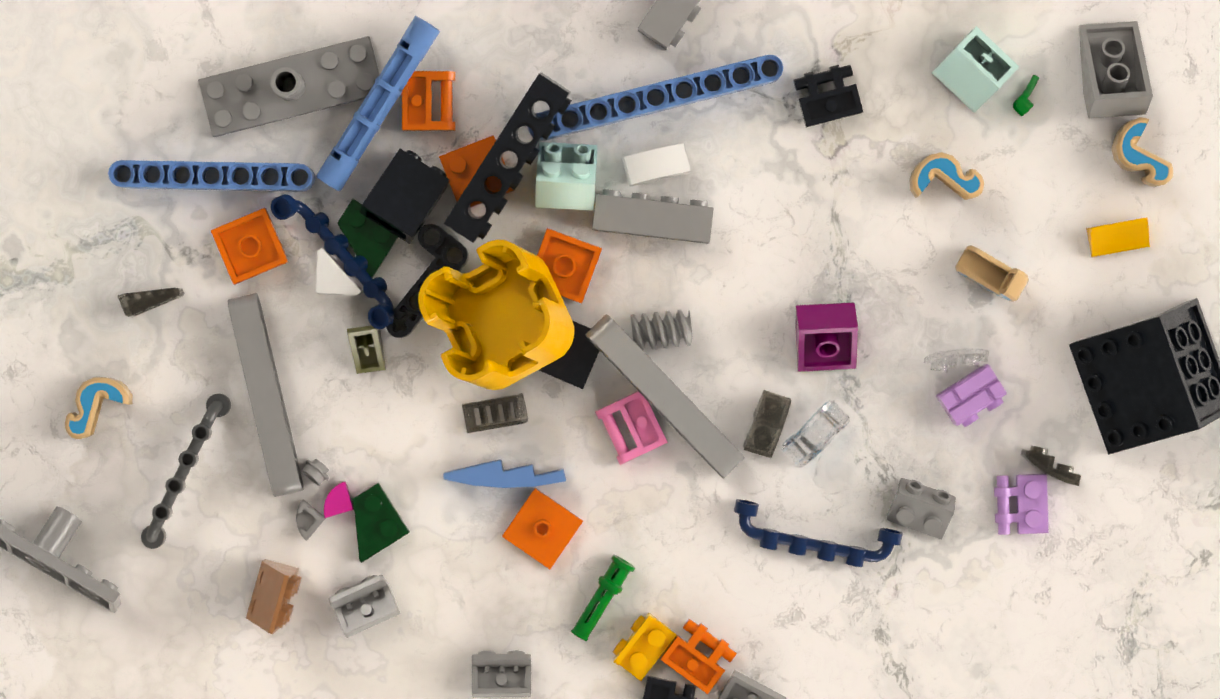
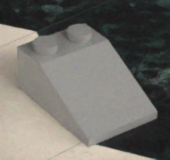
[1079,21,1153,118]

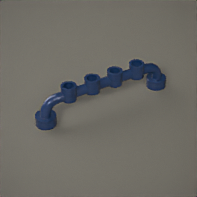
[271,194,394,329]
[734,499,903,567]

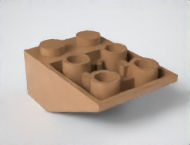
[246,559,302,634]

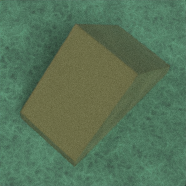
[347,325,386,374]

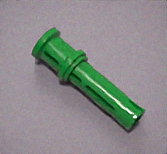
[571,554,635,641]

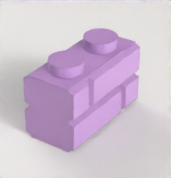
[936,364,1007,427]

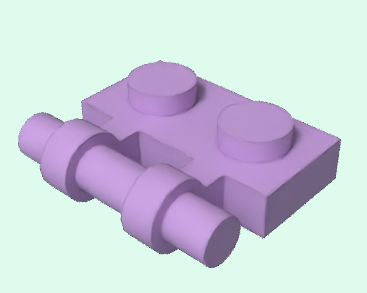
[994,474,1049,535]

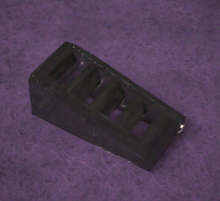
[118,287,185,318]
[462,393,528,433]

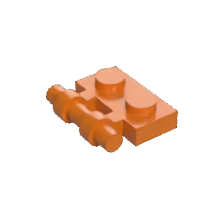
[660,619,737,694]

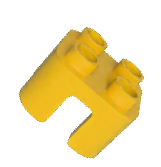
[418,240,574,390]

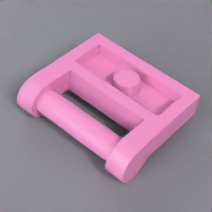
[595,391,668,465]

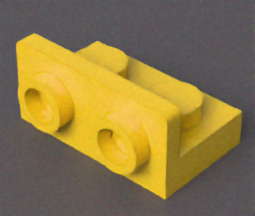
[612,613,677,681]

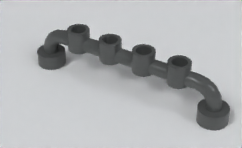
[141,394,231,549]

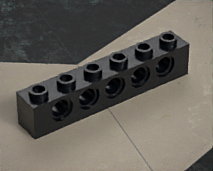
[443,72,572,243]

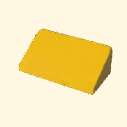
[1086,217,1150,257]

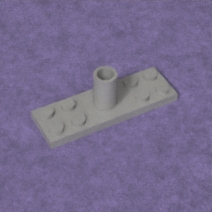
[198,36,379,137]
[0,506,121,613]

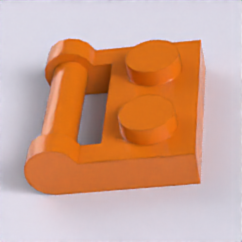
[402,71,455,131]

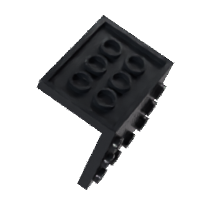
[1069,298,1220,455]

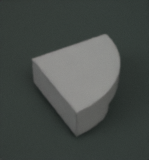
[296,499,326,541]

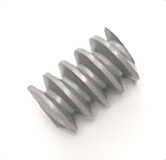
[631,310,692,350]

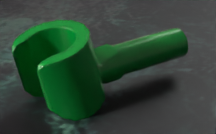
[1013,75,1039,116]

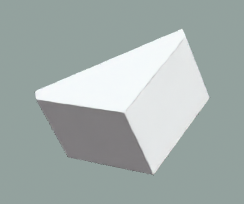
[315,248,363,296]

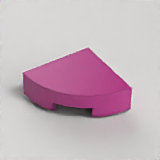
[324,481,354,518]

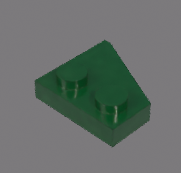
[337,199,399,278]
[353,483,410,563]

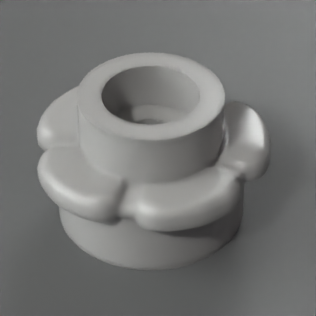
[302,459,329,486]

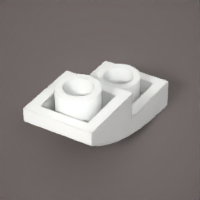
[622,143,691,186]

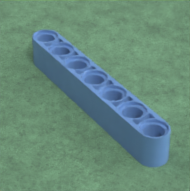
[108,160,315,192]

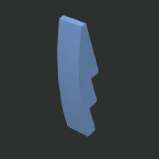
[443,459,566,488]

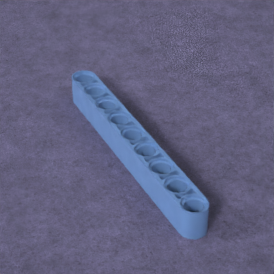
[528,55,783,141]

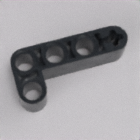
[386,224,469,338]

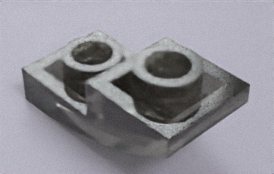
[743,390,791,458]
[1021,445,1081,486]

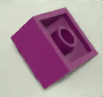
[795,302,858,372]

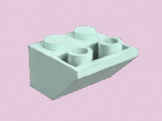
[932,26,1019,113]
[535,142,598,211]

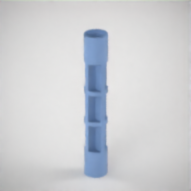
[316,16,440,191]

